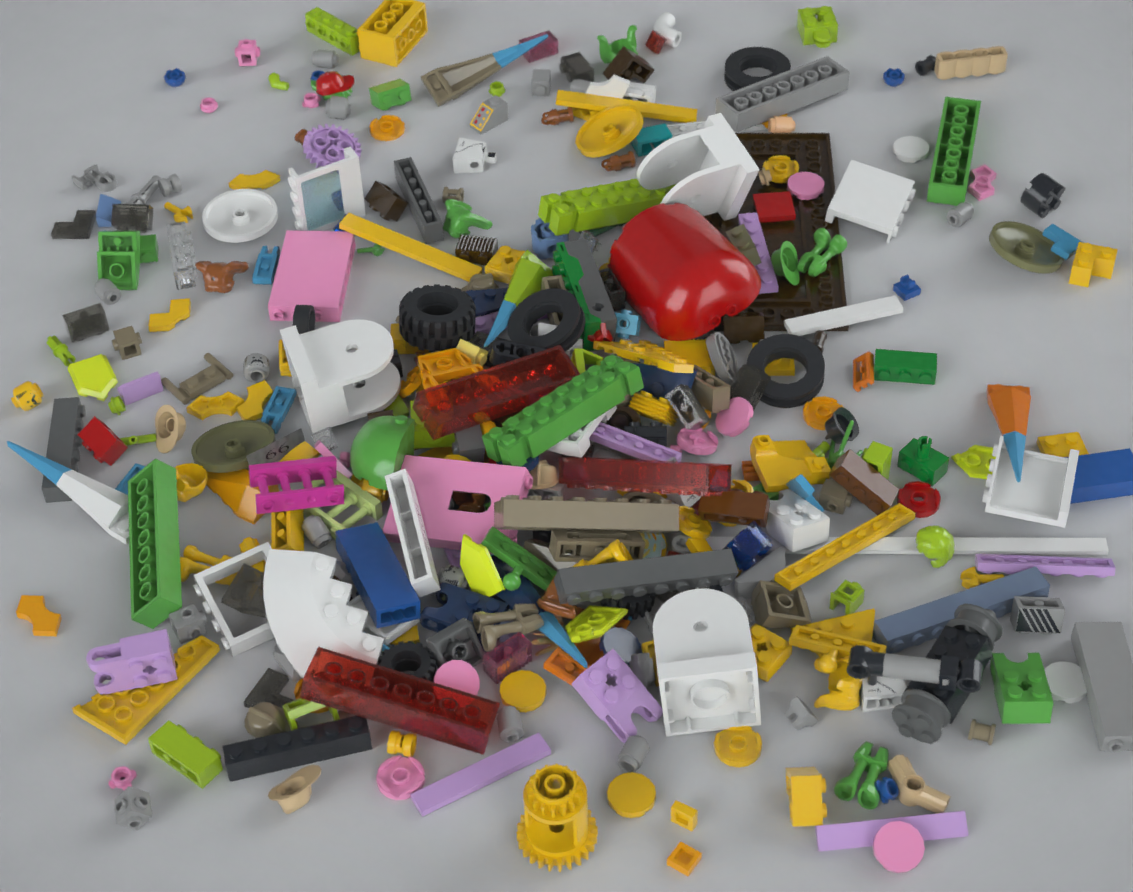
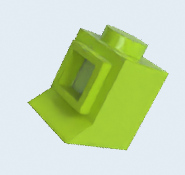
[829,579,865,615]

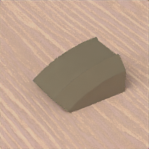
[750,580,812,628]

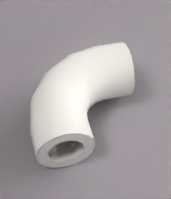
[654,12,682,48]

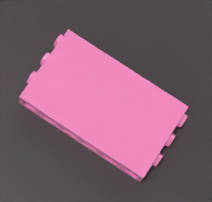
[268,230,356,322]

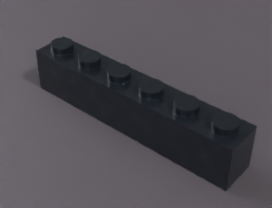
[222,714,372,782]

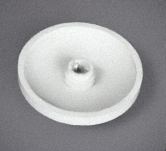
[202,189,278,243]

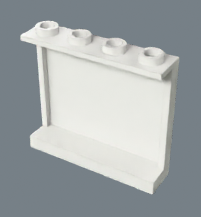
[825,160,916,243]
[982,436,1079,528]

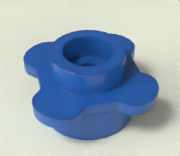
[875,777,899,804]

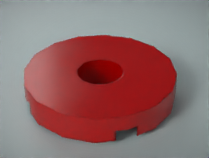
[897,481,941,518]

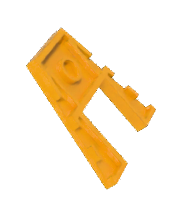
[417,348,507,408]

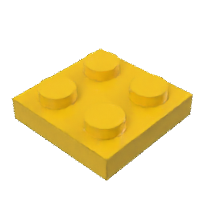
[1036,432,1089,457]

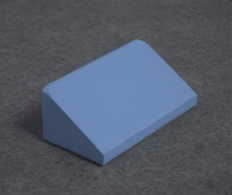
[96,194,121,227]

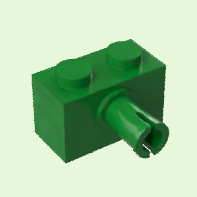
[897,436,949,486]

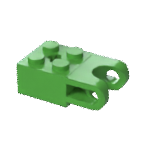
[990,652,1054,724]

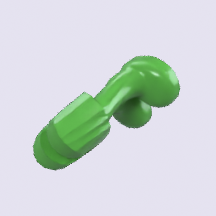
[797,228,848,277]
[834,741,889,810]

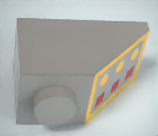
[470,95,508,135]

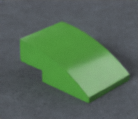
[97,231,140,290]

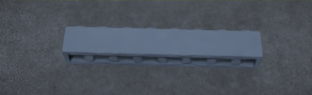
[873,566,1050,654]

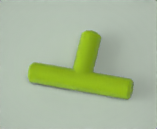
[120,434,157,445]

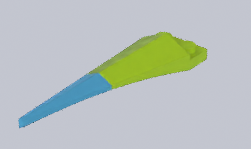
[484,250,553,347]

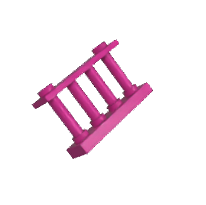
[249,456,344,514]

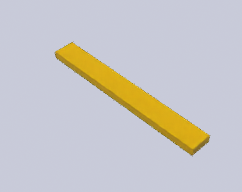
[555,90,697,123]
[339,213,483,282]
[774,503,915,591]

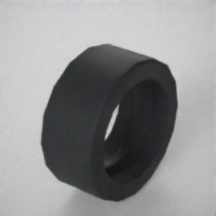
[293,305,315,334]

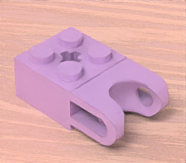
[86,629,177,694]
[572,649,663,743]

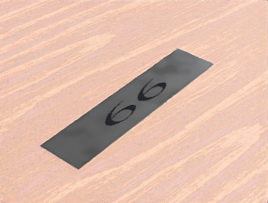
[246,428,305,465]

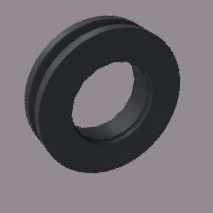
[724,47,791,91]
[508,288,585,357]
[746,334,825,408]

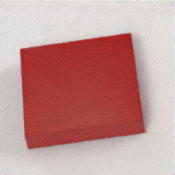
[753,191,796,223]

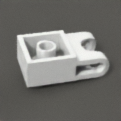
[766,489,830,552]

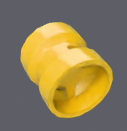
[387,730,417,757]

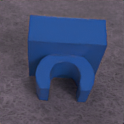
[893,274,921,301]

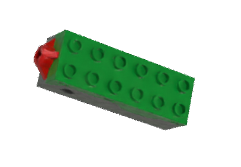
[552,239,617,351]

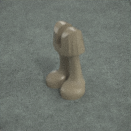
[473,603,544,652]

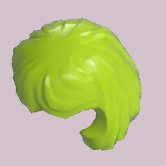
[915,525,955,568]

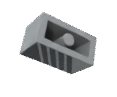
[1010,596,1065,635]

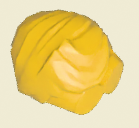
[175,463,208,502]

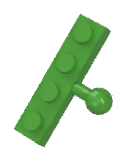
[481,526,557,591]

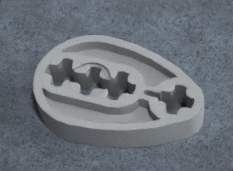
[706,332,738,385]

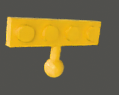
[789,625,887,673]

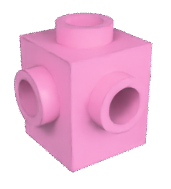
[235,39,260,66]

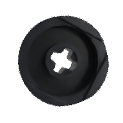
[1021,173,1066,218]

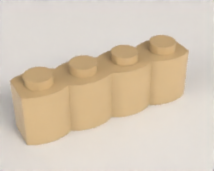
[934,46,1008,80]

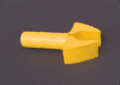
[164,202,193,223]
[960,567,1004,589]

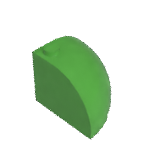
[350,415,415,491]

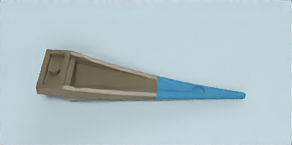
[421,34,548,107]

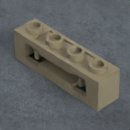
[549,529,645,562]

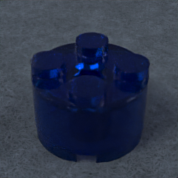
[721,521,773,571]

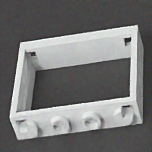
[192,542,275,657]

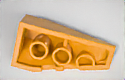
[206,469,279,525]

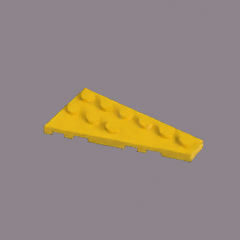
[593,339,694,373]
[72,635,220,745]

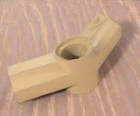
[887,754,951,813]

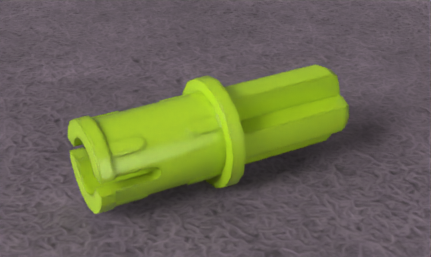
[47,335,75,366]

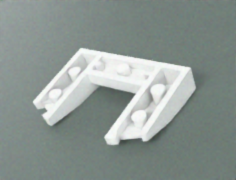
[548,406,617,458]

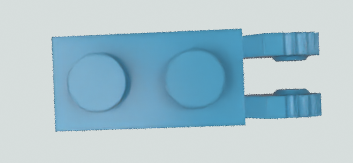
[252,246,280,285]
[260,386,297,434]

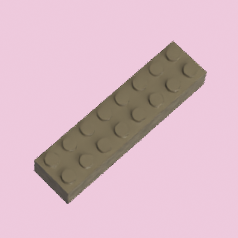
[494,495,679,534]

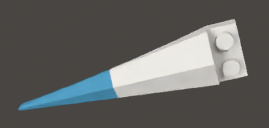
[7,441,129,545]

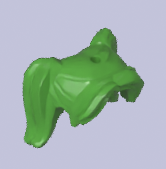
[597,25,638,64]
[443,199,493,238]

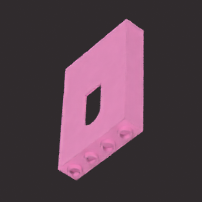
[383,455,533,554]

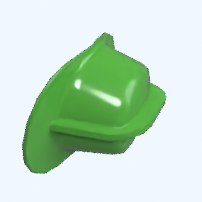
[771,241,800,285]

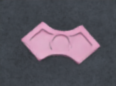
[967,164,997,201]
[314,440,353,479]

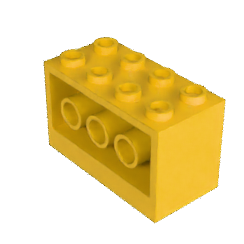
[357,0,428,67]

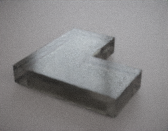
[51,210,96,239]
[243,668,295,709]

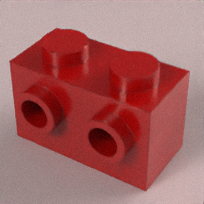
[77,416,128,466]

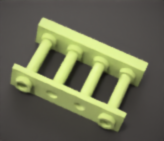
[291,471,383,540]

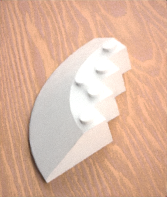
[263,549,384,712]

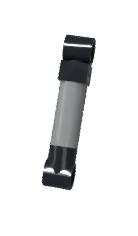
[847,645,983,693]

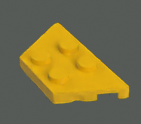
[791,608,875,660]

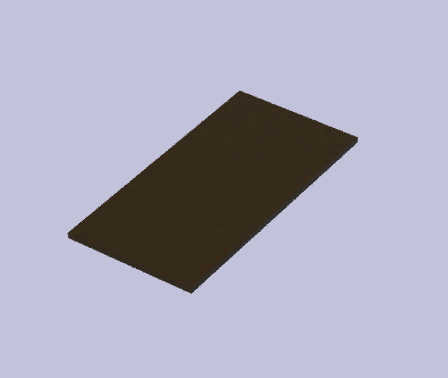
[703,133,849,331]

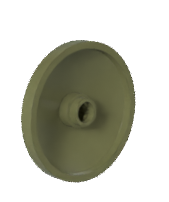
[989,221,1064,274]
[191,420,276,473]

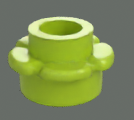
[488,81,506,97]
[108,396,126,415]

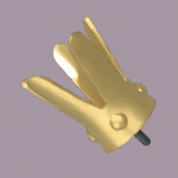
[531,633,559,656]

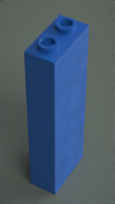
[1064,448,1133,504]
[335,522,420,629]

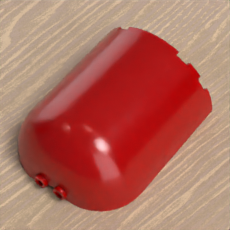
[607,203,761,341]

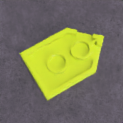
[67,354,118,401]
[951,445,996,480]
[460,534,505,597]
[565,605,628,644]

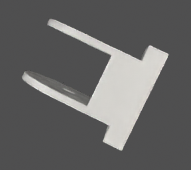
[637,113,760,221]
[280,319,401,442]
[653,589,761,737]

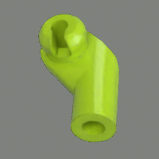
[268,73,289,91]
[812,441,830,462]

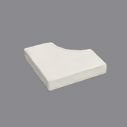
[585,75,630,98]

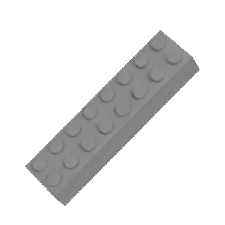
[715,56,850,133]

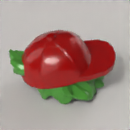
[311,71,355,101]

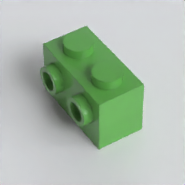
[369,79,412,110]

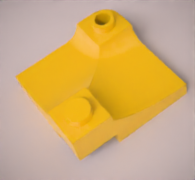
[750,435,831,492]

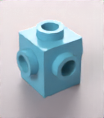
[615,309,642,339]

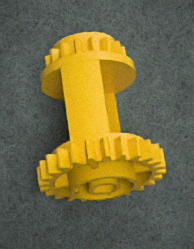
[516,763,598,872]

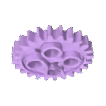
[302,124,362,173]

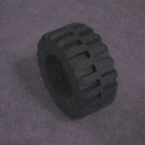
[399,284,476,352]

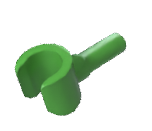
[357,243,385,256]

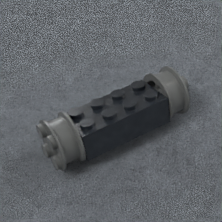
[892,603,1003,744]

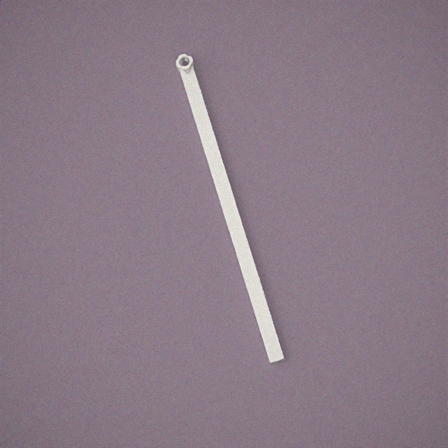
[671,535,1109,555]

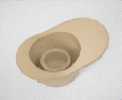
[155,405,186,454]
[529,460,561,490]
[268,765,321,814]

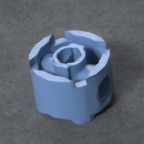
[531,218,569,260]

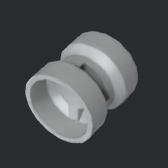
[158,174,182,197]

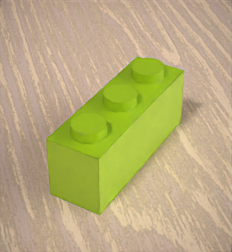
[148,720,223,789]

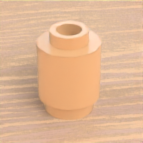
[768,116,795,133]

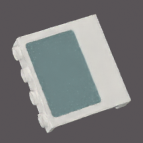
[288,147,366,231]

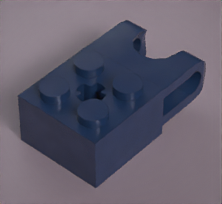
[420,582,509,654]

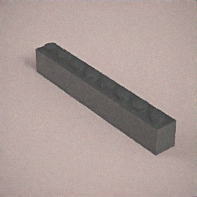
[554,549,738,605]

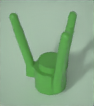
[827,420,863,470]

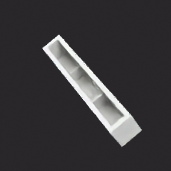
[385,469,441,597]

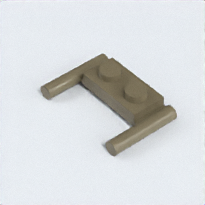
[161,353,233,405]

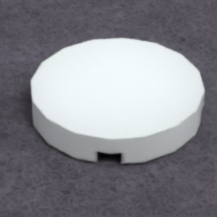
[893,136,930,163]
[1045,661,1087,703]

